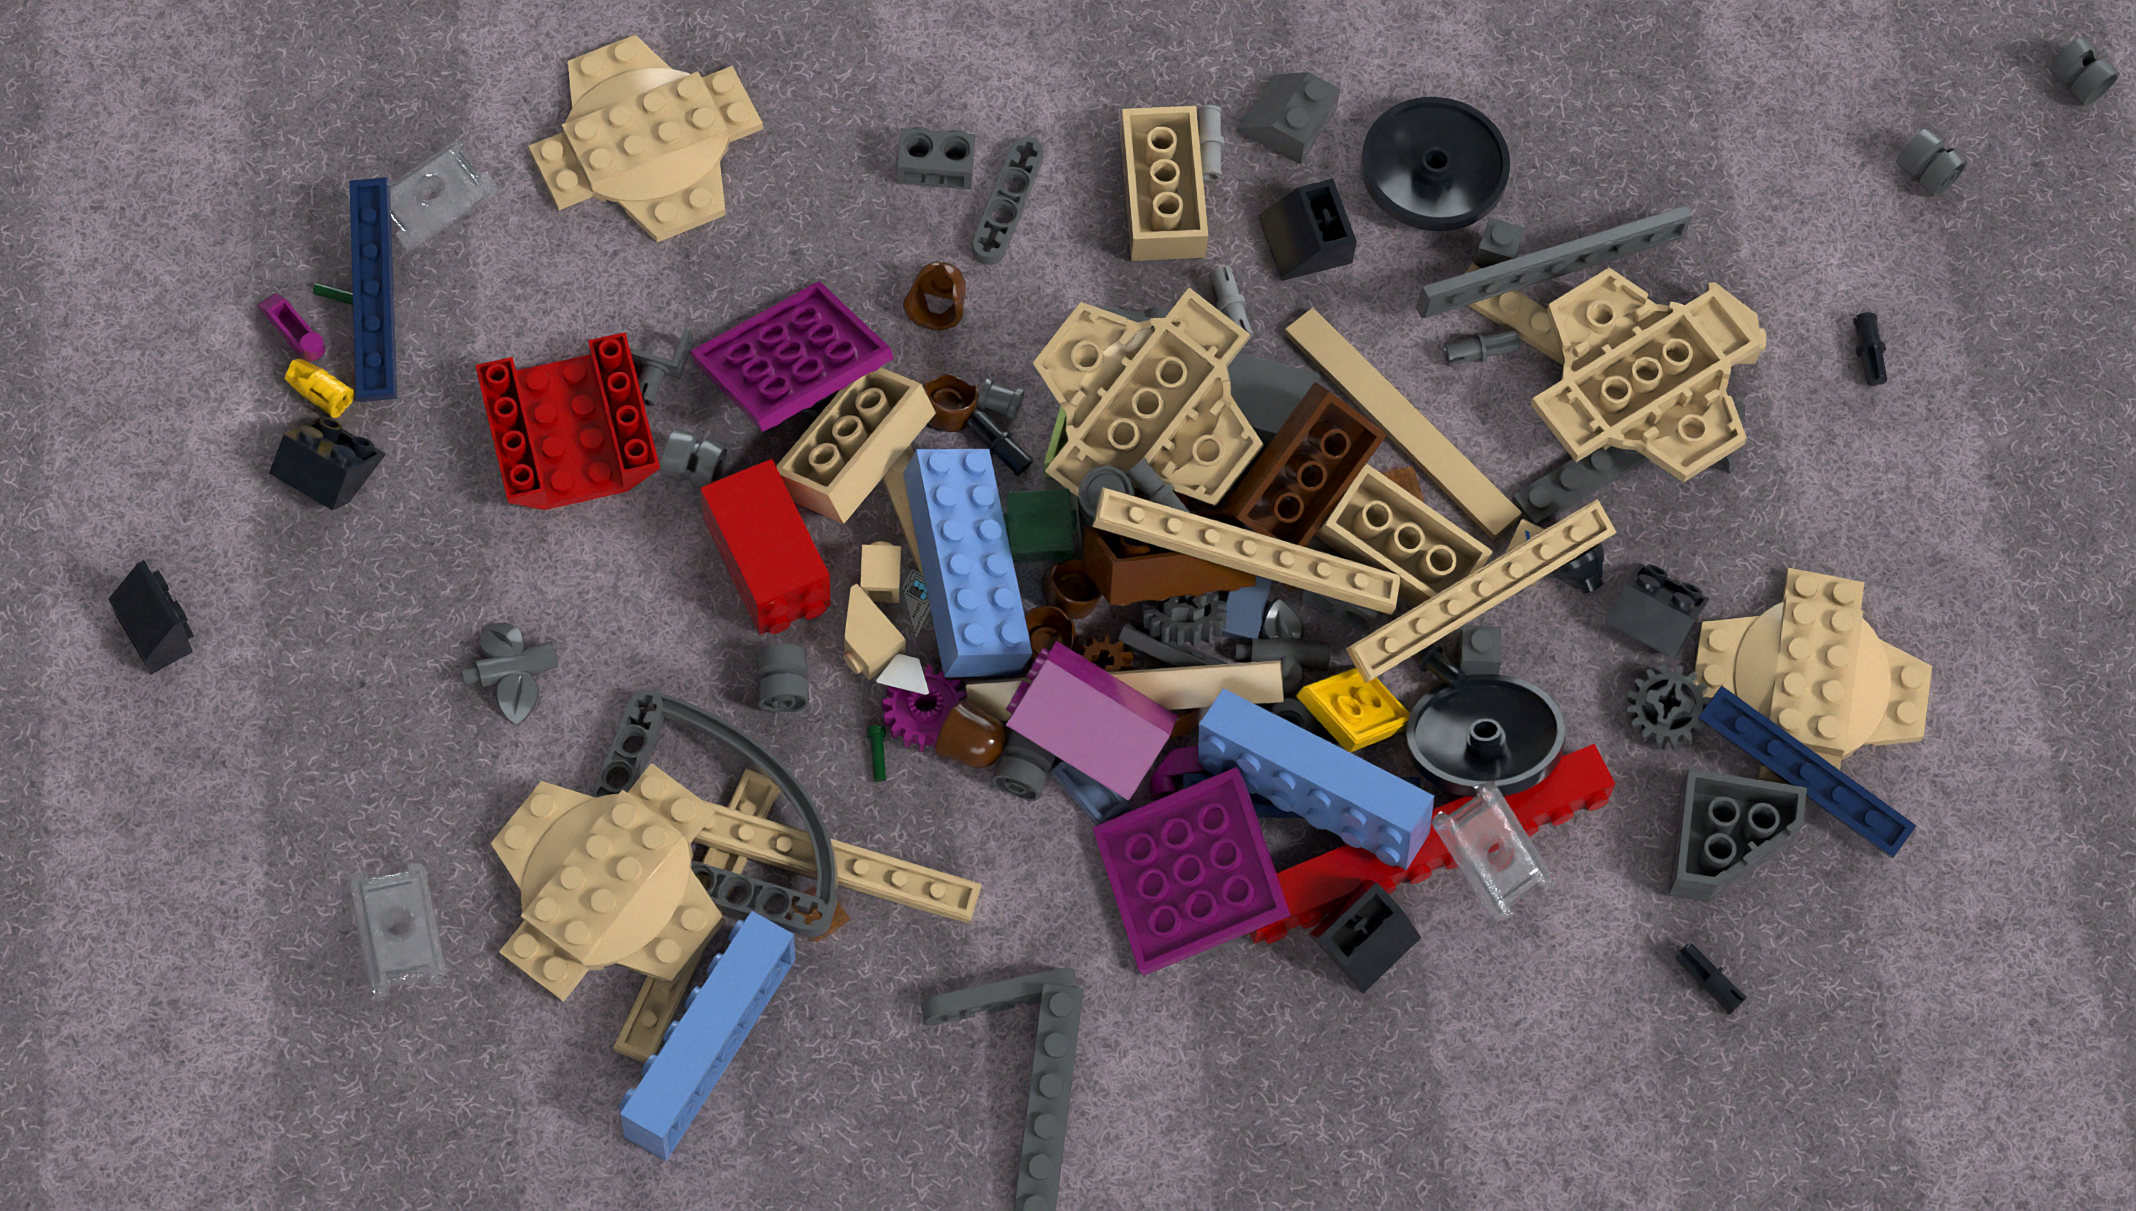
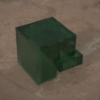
[1003,489,1077,564]

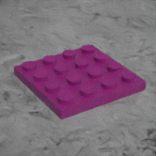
[690,281,894,432]
[1092,767,1291,976]

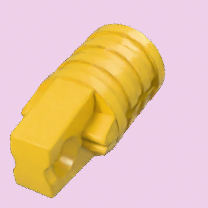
[284,358,354,418]

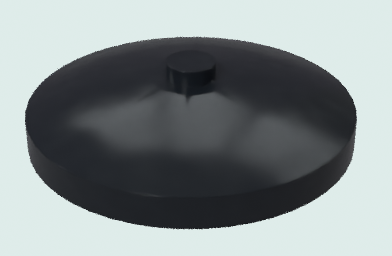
[1361,97,1510,231]
[1406,674,1565,798]

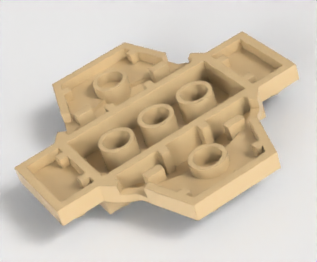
[528,35,763,242]
[1531,267,1761,483]
[1033,288,1264,506]
[1690,568,1932,785]
[491,763,726,1002]

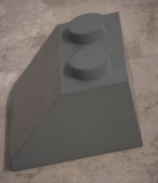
[1237,72,1340,164]

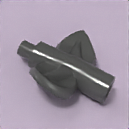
[1235,597,1330,695]
[461,623,559,725]

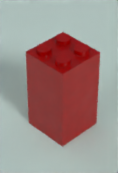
[700,459,831,635]

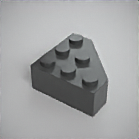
[1669,769,1807,902]

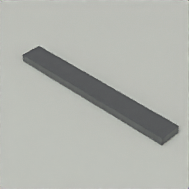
[1416,206,1693,318]

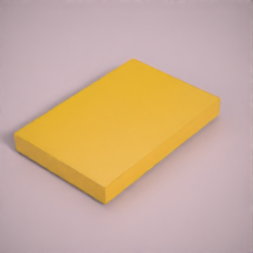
[1296,668,1410,753]

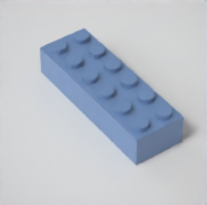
[903,449,1032,677]
[1198,688,1434,870]
[618,911,796,1162]

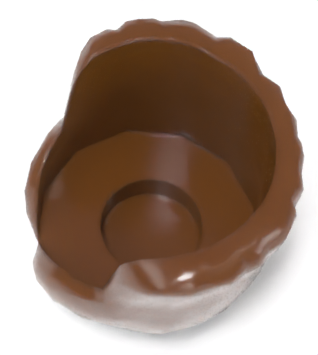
[903,261,966,330]
[935,698,1007,769]

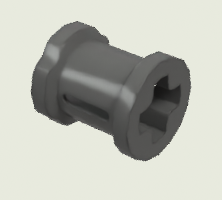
[977,377,1024,422]

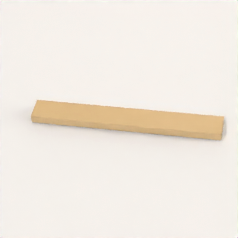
[1285,307,1522,540]
[1092,487,1401,615]
[1345,499,1617,683]
[966,660,1284,721]
[613,768,780,1063]
[692,800,982,924]

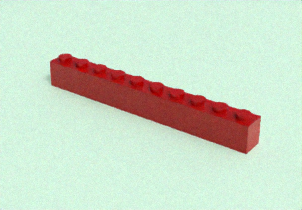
[1249,744,1616,944]

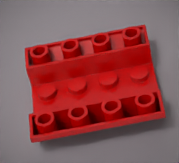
[475,332,660,510]

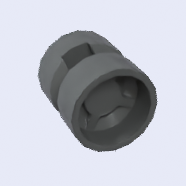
[2049,37,2120,106]
[1896,127,1968,197]
[660,428,728,488]
[756,643,809,713]
[992,729,1056,801]

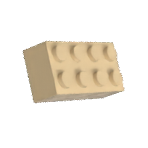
[1120,106,1208,261]
[776,367,936,524]
[1314,463,1493,606]

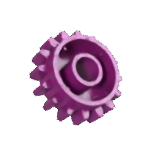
[882,665,967,752]

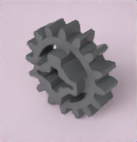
[1142,592,1227,647]
[1627,664,1711,750]

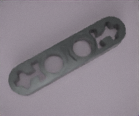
[972,137,1043,265]
[921,968,1079,1026]

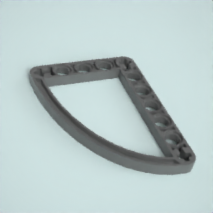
[590,689,839,937]

